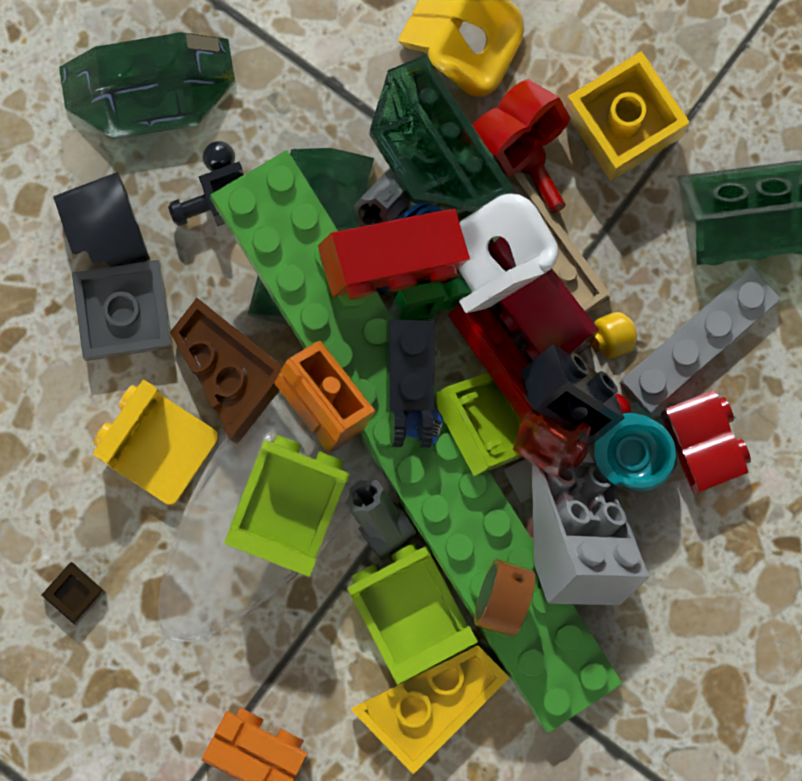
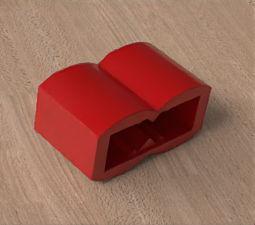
[466,79,571,176]
[661,390,751,495]

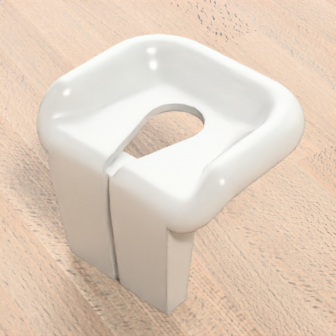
[458,194,558,313]

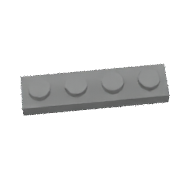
[620,266,781,415]

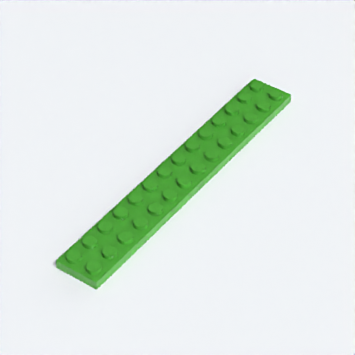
[210,150,623,733]

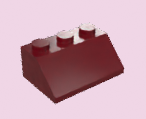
[488,236,599,362]

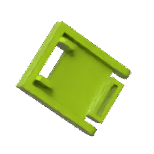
[435,373,541,477]

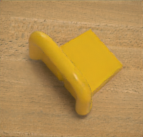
[397,0,524,97]

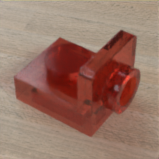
[512,409,591,478]

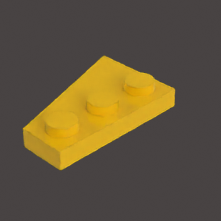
[350,646,510,774]

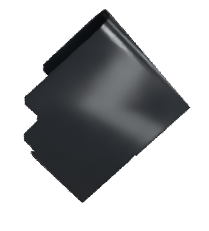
[53,172,150,267]

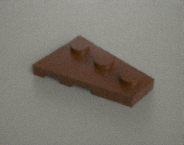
[170,298,283,444]

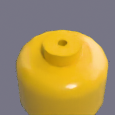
[591,312,637,360]

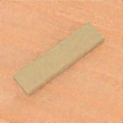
[474,167,611,314]

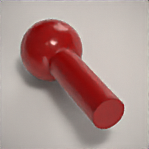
[521,146,566,213]

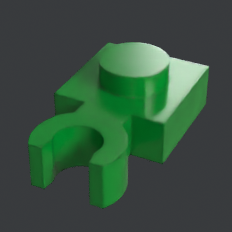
[389,278,472,321]

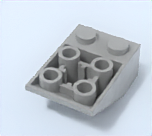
[532,459,649,605]

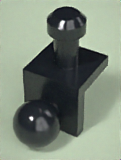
[168,141,244,227]

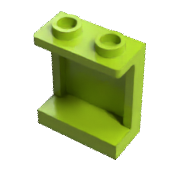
[224,434,351,577]
[347,543,478,685]

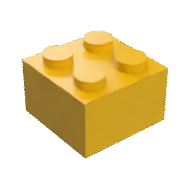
[565,51,690,181]

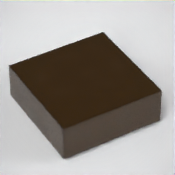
[41,562,106,625]

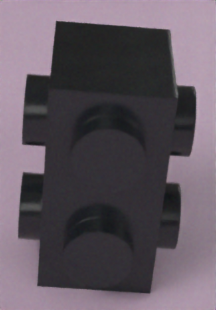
[520,344,625,445]

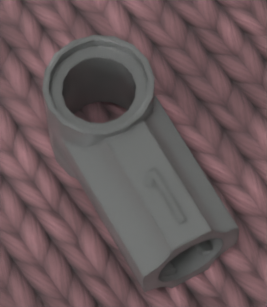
[353,159,426,227]
[345,479,417,561]

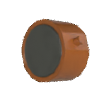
[474,559,535,637]

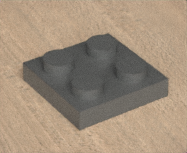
[72,260,172,361]

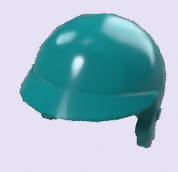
[594,413,677,492]

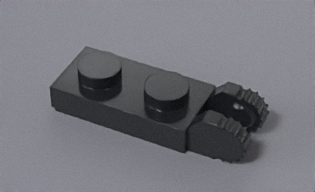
[386,319,435,448]

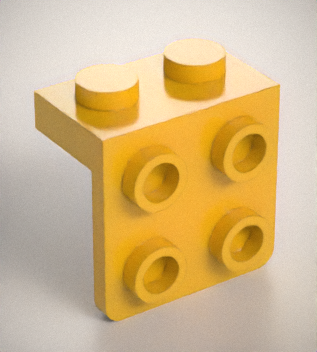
[92,379,219,505]

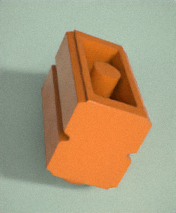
[274,341,376,453]
[201,707,309,781]

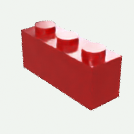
[318,208,470,300]

